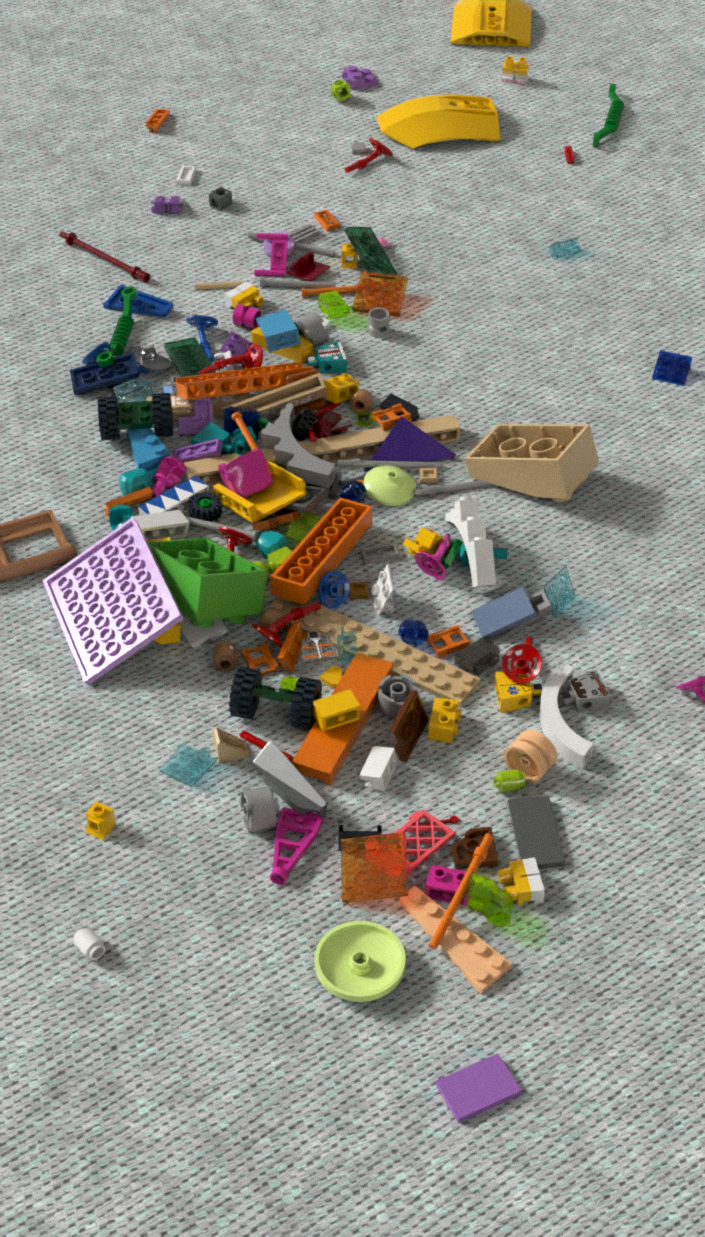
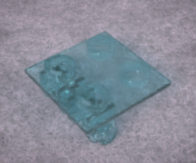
[544,566,576,618]
[159,743,217,787]

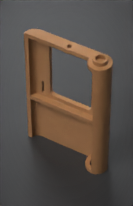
[0,509,77,583]

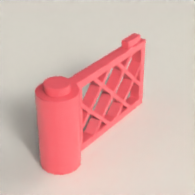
[365,810,455,885]

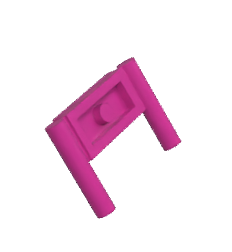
[254,233,288,277]

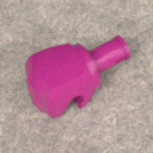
[151,456,186,498]

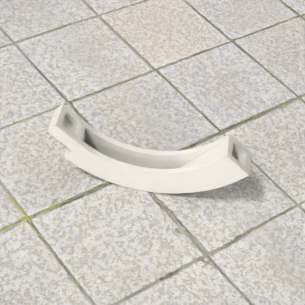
[540,665,593,769]

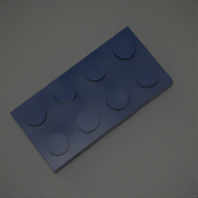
[70,352,140,395]

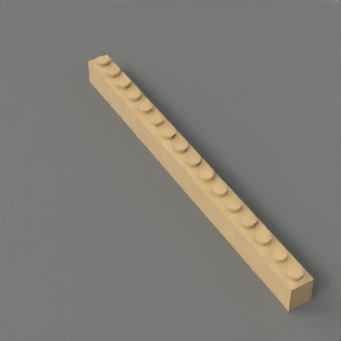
[184,414,460,485]

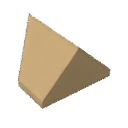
[212,727,250,763]

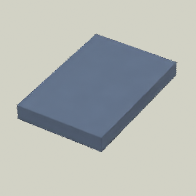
[471,587,537,641]

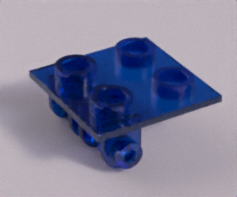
[652,350,693,386]
[224,406,261,440]

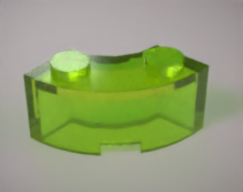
[317,290,350,320]
[285,512,323,543]
[467,873,514,927]

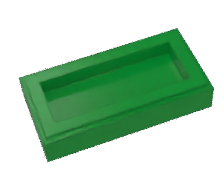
[437,539,463,573]

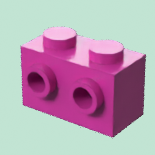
[425,865,474,906]

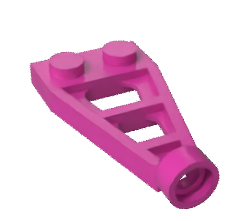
[270,807,323,885]

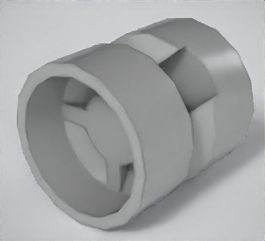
[368,308,389,338]

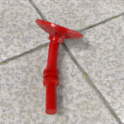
[345,138,393,173]
[198,344,263,375]
[218,526,252,552]
[252,603,321,648]
[502,637,542,683]

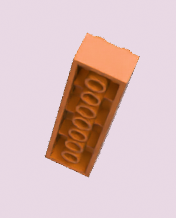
[270,498,373,605]

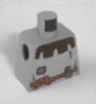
[560,670,611,712]

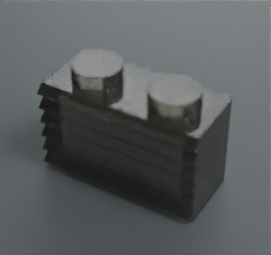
[454,636,500,676]

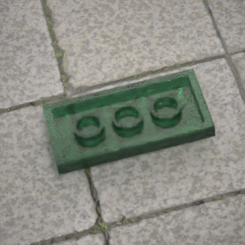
[344,227,398,278]
[164,337,216,377]

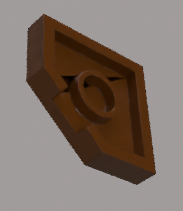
[452,827,498,869]

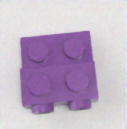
[342,66,378,90]

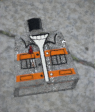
[301,631,339,674]

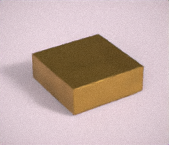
[349,582,369,600]

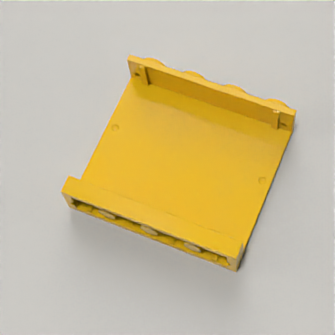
[213,459,307,523]

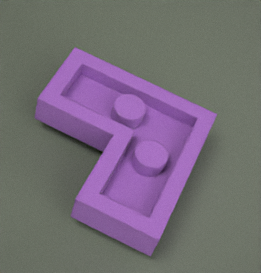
[178,398,213,436]

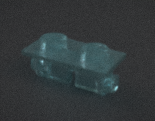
[548,237,581,259]
[337,627,357,667]

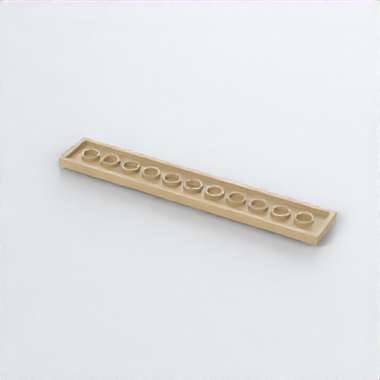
[266,597,481,707]

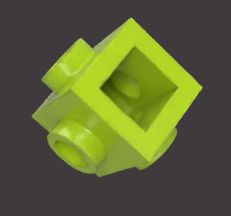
[330,79,352,102]

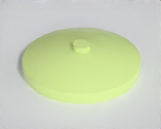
[314,921,406,1002]

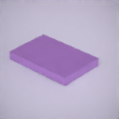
[435,1054,522,1123]

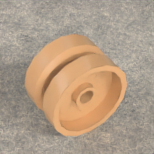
[504,729,558,783]

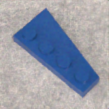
[103,285,174,318]

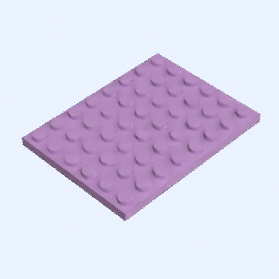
[43,517,184,685]

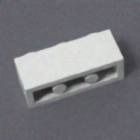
[131,510,190,541]

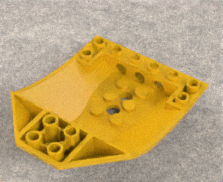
[451,0,532,47]
[377,94,500,149]

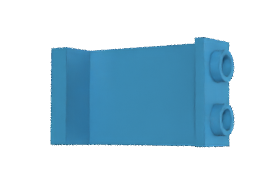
[256,310,301,352]

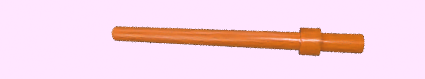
[429,834,494,950]

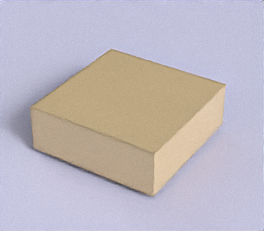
[419,468,438,484]

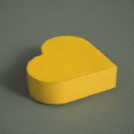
[319,666,343,689]

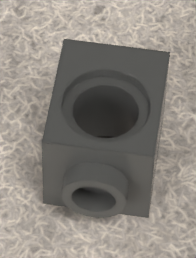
[209,187,232,211]

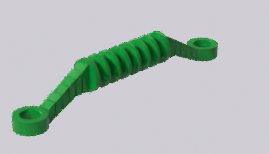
[593,83,625,147]
[97,286,138,367]

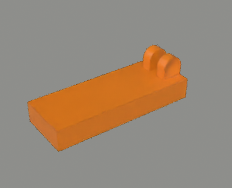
[146,109,170,133]
[104,486,153,518]
[277,622,308,672]

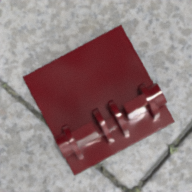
[287,252,331,282]
[313,419,353,438]

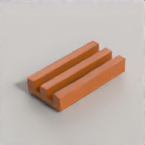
[314,209,340,232]

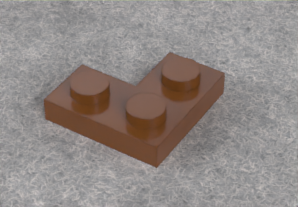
[252,511,301,533]

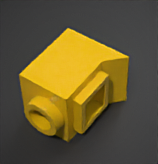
[341,243,358,269]
[85,801,116,840]

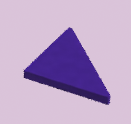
[363,416,456,472]

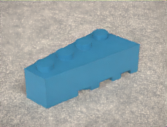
[126,428,170,471]

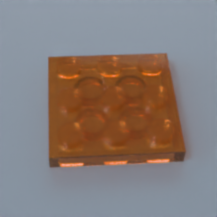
[352,272,408,317]
[341,832,408,903]

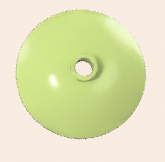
[363,465,416,506]

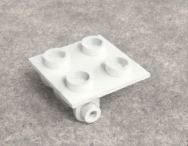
[371,564,395,616]

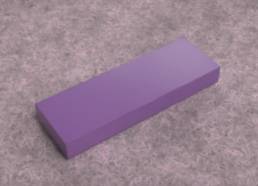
[173,438,223,463]

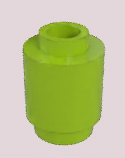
[493,769,525,792]

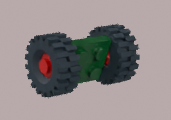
[98,393,174,441]
[229,667,322,730]

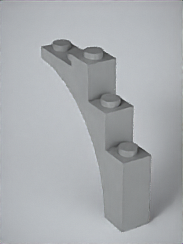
[260,403,335,489]

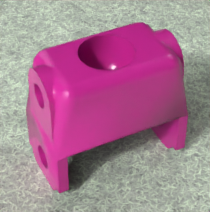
[218,448,273,498]

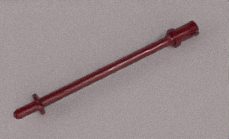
[59,231,150,283]

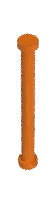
[301,282,378,298]
[231,412,276,480]

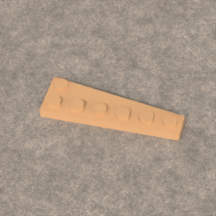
[399,886,512,994]

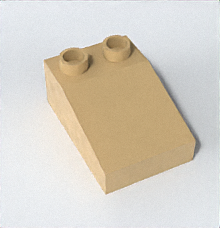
[465,424,599,503]

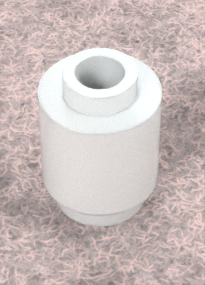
[73,928,106,960]

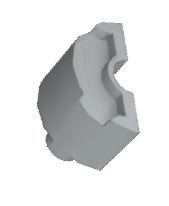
[520,590,552,627]

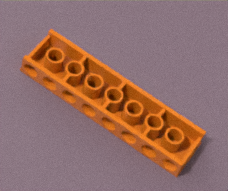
[176,362,313,401]
[292,652,393,786]

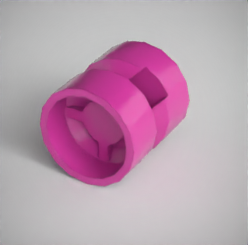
[232,304,262,329]

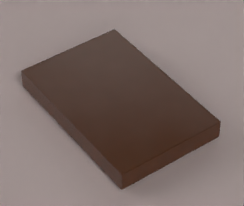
[388,690,429,762]

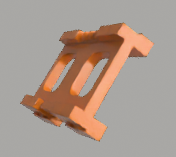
[372,403,412,431]
[426,625,470,658]
[240,641,279,675]

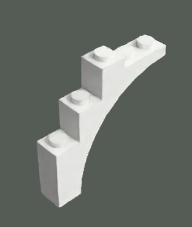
[445,496,496,587]

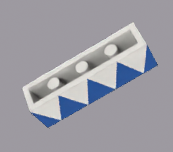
[138,476,209,515]

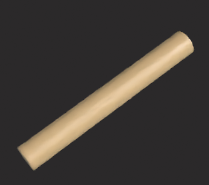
[195,281,242,290]

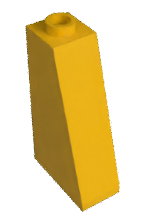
[251,327,314,363]

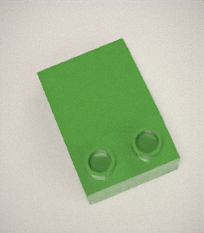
[148,537,267,627]

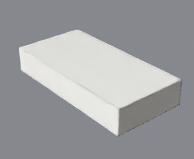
[176,165,197,186]

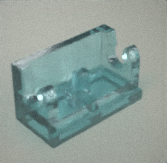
[113,376,153,403]

